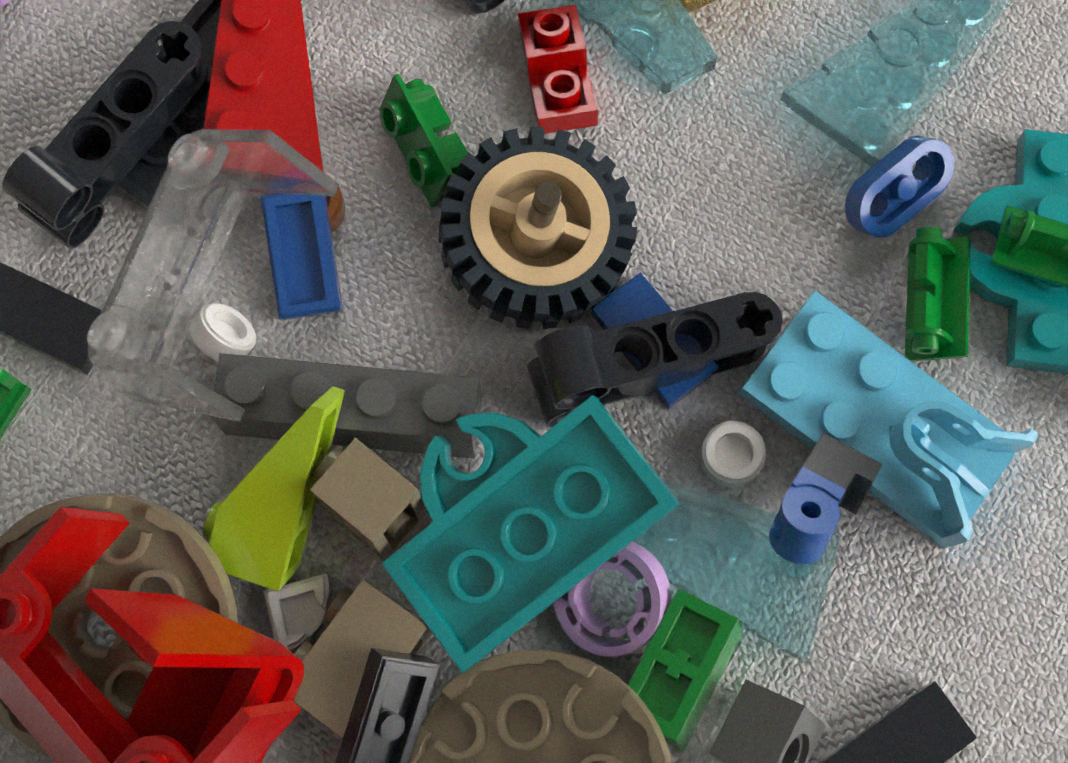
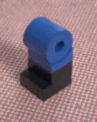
[768,433,883,564]

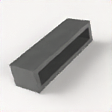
[209,353,482,459]

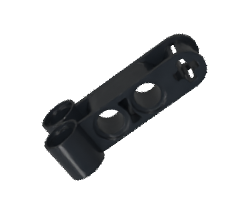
[2,21,208,249]
[527,292,783,428]

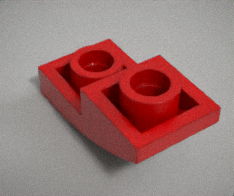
[518,4,598,134]

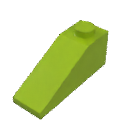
[203,386,345,592]

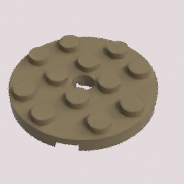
[0,493,238,756]
[410,650,672,763]

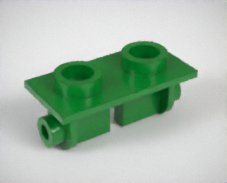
[379,74,468,208]
[990,205,1068,288]
[905,227,971,362]

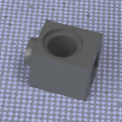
[709,679,826,763]

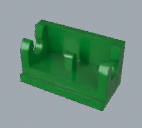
[628,588,743,752]

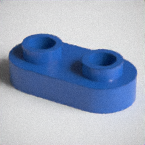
[845,135,954,238]

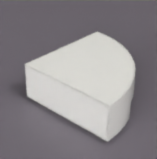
[263,573,332,653]

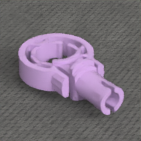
[554,542,671,657]

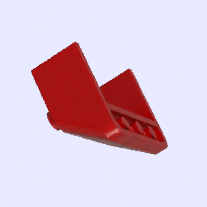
[0,507,302,763]
[84,589,304,763]

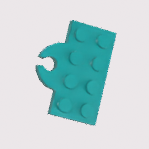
[953,129,1068,374]
[381,395,680,673]

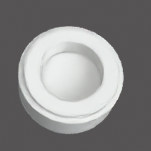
[189,303,256,362]
[700,421,766,488]

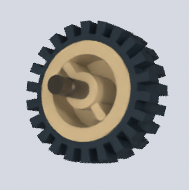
[439,127,637,329]

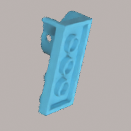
[737,290,1038,549]

